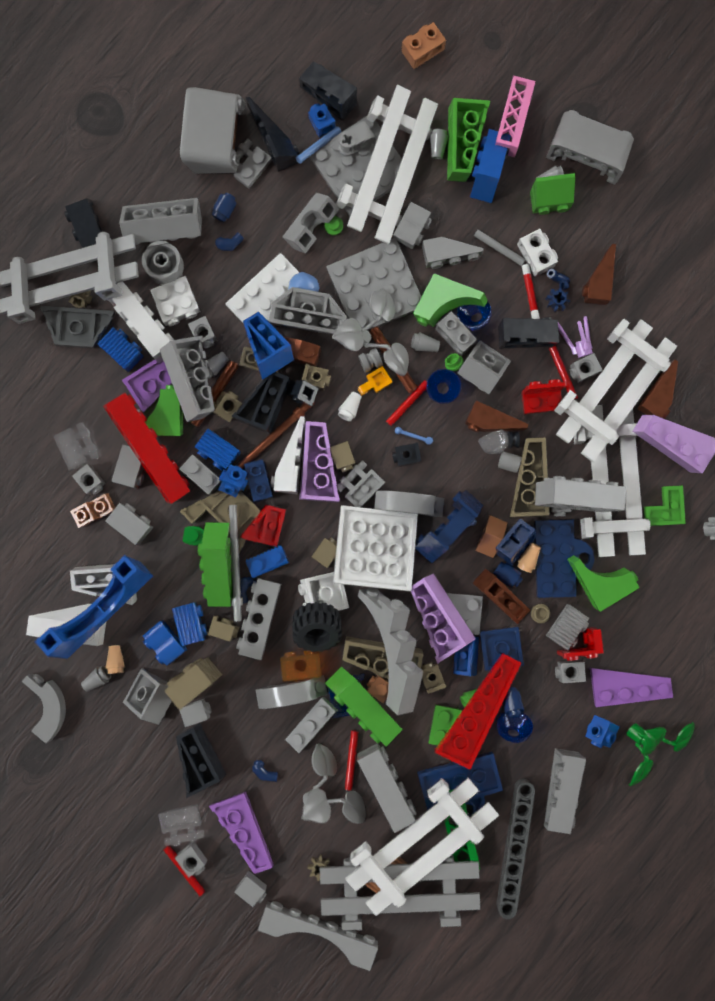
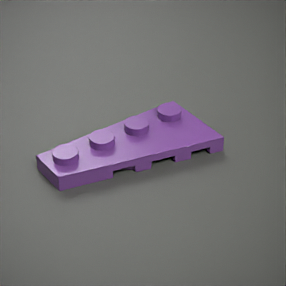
[122,360,172,413]
[590,668,673,707]
[209,791,274,874]

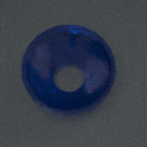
[457,301,492,331]
[426,369,461,404]
[497,712,533,743]

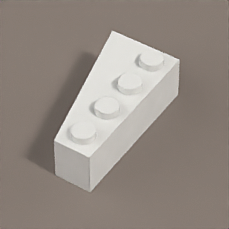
[108,281,174,363]

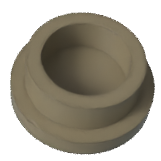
[531,604,550,623]

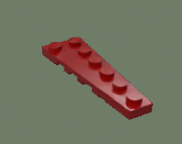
[434,653,521,769]

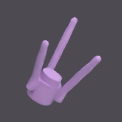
[558,316,593,358]

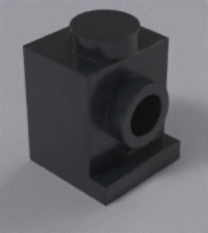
[286,380,319,406]
[392,442,421,467]

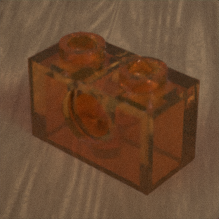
[280,650,322,682]

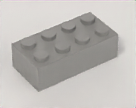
[119,198,202,245]
[535,476,626,513]
[357,744,417,833]

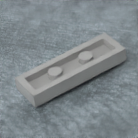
[285,697,337,753]

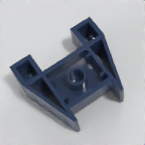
[415,490,483,563]

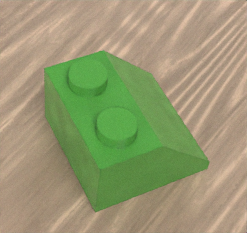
[530,173,575,215]

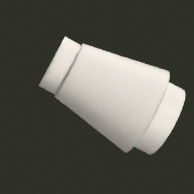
[338,392,361,421]

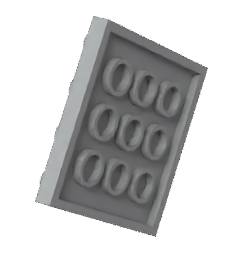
[309,115,402,216]
[326,238,421,331]

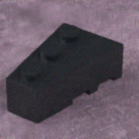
[299,61,357,121]

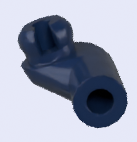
[215,232,244,251]
[547,269,570,290]
[240,576,254,604]
[252,760,278,782]

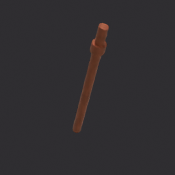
[236,402,315,469]

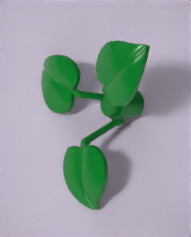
[627,722,695,787]

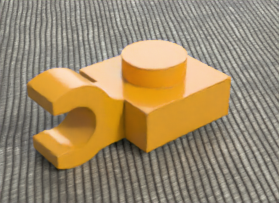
[358,366,392,396]

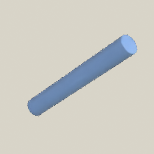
[296,126,341,164]

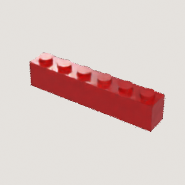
[103,393,190,504]

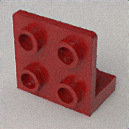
[521,379,566,414]
[557,627,604,660]

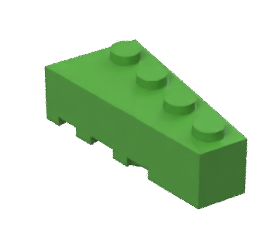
[447,98,490,182]
[198,523,233,607]
[325,667,402,746]

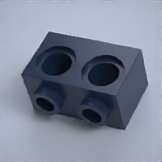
[244,459,274,503]
[496,519,536,566]

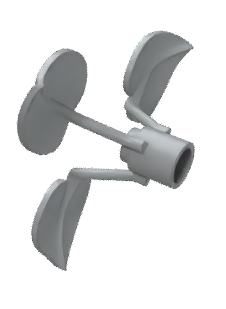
[332,289,409,376]
[302,744,366,824]

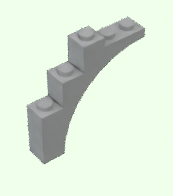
[358,587,423,715]

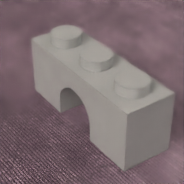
[282,192,339,253]

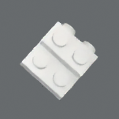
[151,276,200,326]
[298,572,349,611]

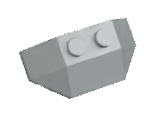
[269,287,347,334]

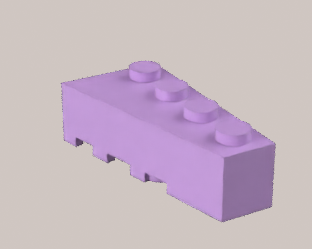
[632,415,715,473]
[411,574,475,664]

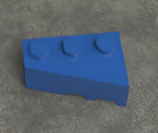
[470,129,511,203]

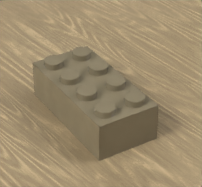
[165,657,222,710]

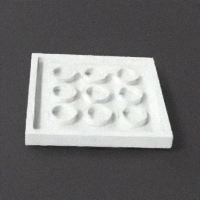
[333,505,418,592]

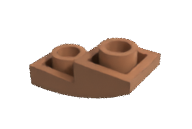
[70,493,115,528]

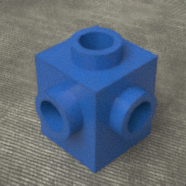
[218,464,248,498]
[585,715,620,748]

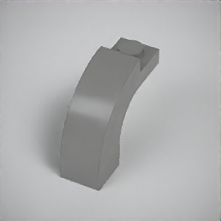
[374,491,444,517]
[22,674,66,743]
[256,675,328,709]

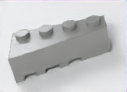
[160,335,214,422]
[544,748,586,834]

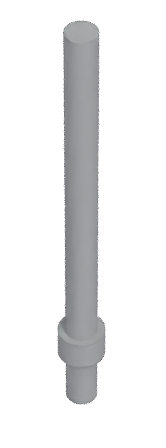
[229,505,243,621]

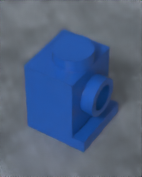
[308,103,336,138]

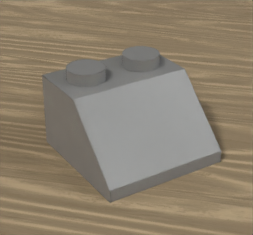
[458,340,511,394]
[123,668,172,725]

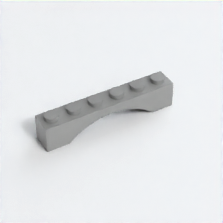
[258,901,378,971]

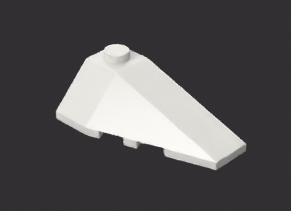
[271,416,305,494]
[26,604,106,646]

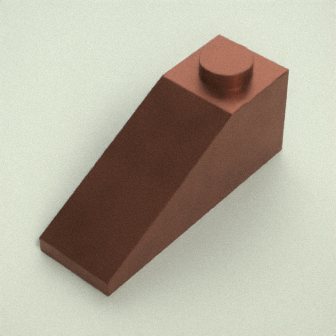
[582,244,616,305]
[283,336,321,367]
[637,360,678,419]
[465,401,529,433]
[473,569,530,624]

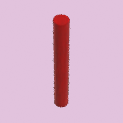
[549,346,578,400]
[386,380,430,426]
[345,730,359,790]
[163,845,205,896]

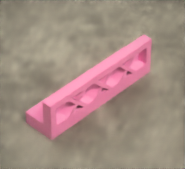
[495,76,535,157]

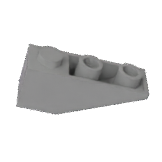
[422,237,484,269]

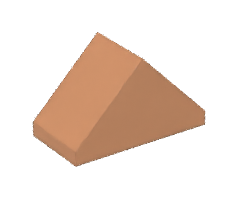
[475,515,507,558]

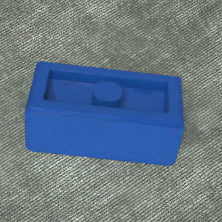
[453,637,479,676]

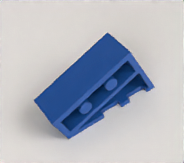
[243,311,294,380]

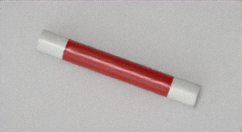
[522,264,540,319]

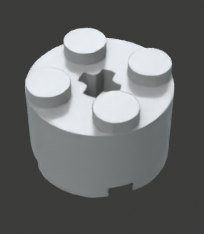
[142,241,184,285]

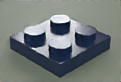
[480,627,524,671]

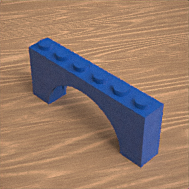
[35,555,153,659]

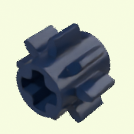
[545,287,570,312]

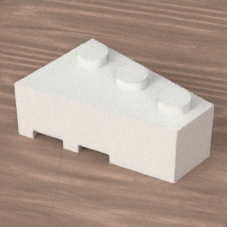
[70,564,137,605]

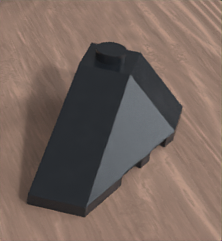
[246,97,300,172]

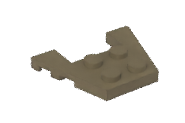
[180,490,261,555]

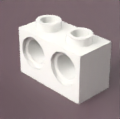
[517,229,558,277]

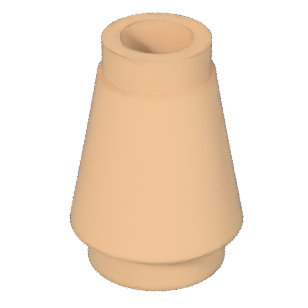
[517,543,541,573]
[106,645,125,674]

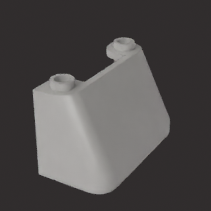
[180,87,245,174]
[546,110,634,185]

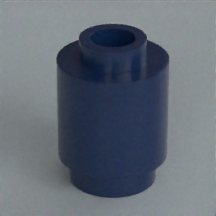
[211,192,237,223]
[493,561,523,588]
[502,687,524,718]

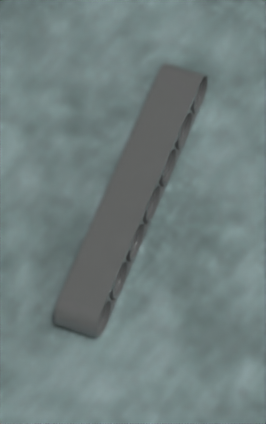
[497,778,535,919]

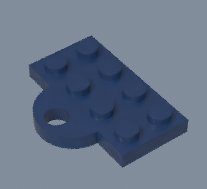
[534,520,594,598]
[417,752,503,817]

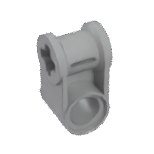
[339,121,376,156]

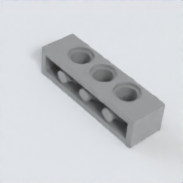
[236,578,282,660]

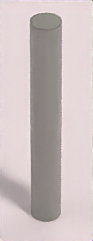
[474,230,526,266]

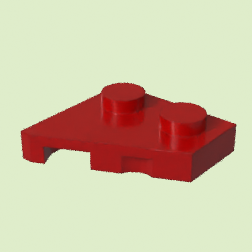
[240,505,286,547]

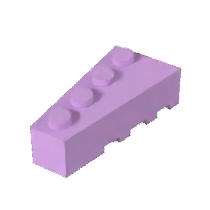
[299,421,340,502]

